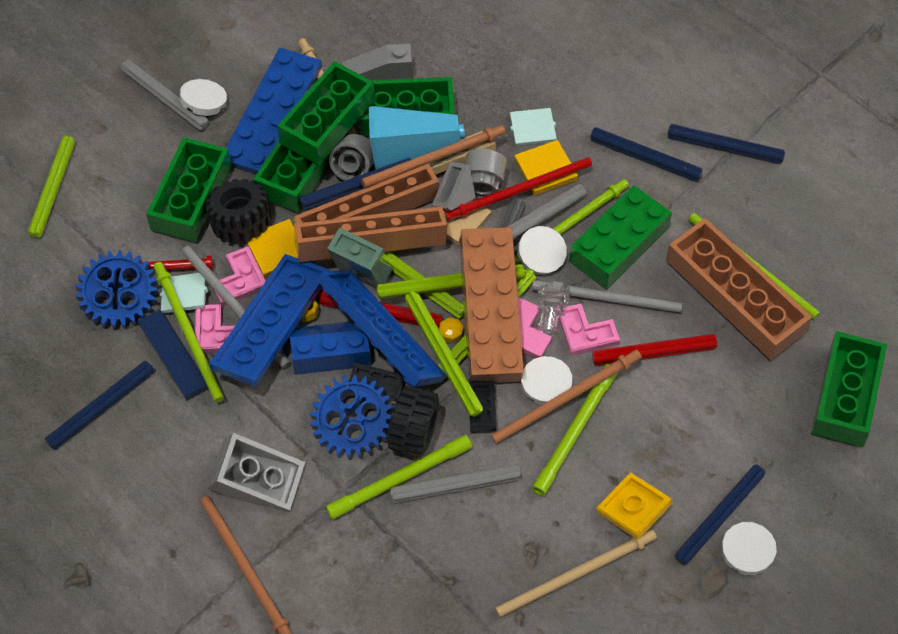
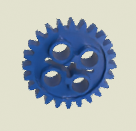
[75,250,159,330]
[310,375,394,460]

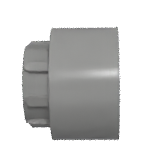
[329,134,374,180]
[465,149,507,196]

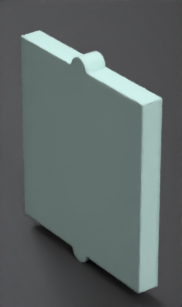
[510,108,557,146]
[160,273,208,313]

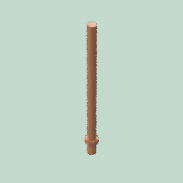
[361,125,506,188]
[491,349,642,444]
[200,496,292,634]

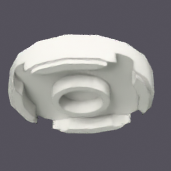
[180,79,227,116]
[517,226,567,276]
[521,356,572,405]
[721,522,777,575]

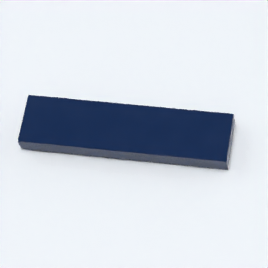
[138,309,208,401]

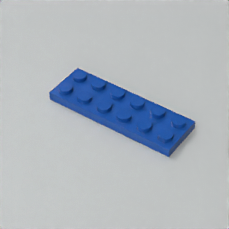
[226,47,323,174]
[209,254,329,387]
[316,270,447,387]

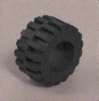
[206,179,272,243]
[387,386,439,458]

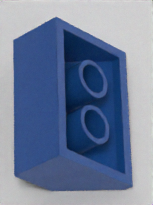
[290,321,371,375]

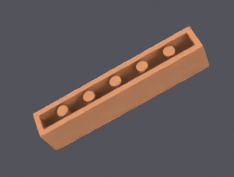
[294,163,439,224]
[294,206,447,262]

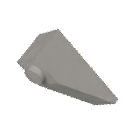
[342,44,412,81]

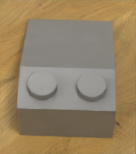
[207,432,305,512]

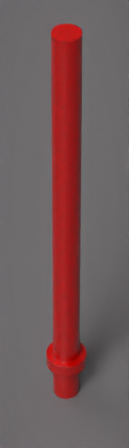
[444,157,592,221]

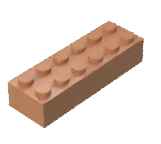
[666,218,812,360]
[459,227,524,383]

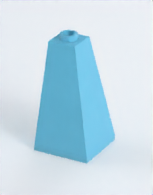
[369,106,465,169]

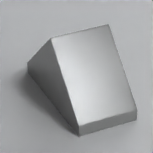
[432,161,476,210]

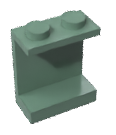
[327,227,393,287]

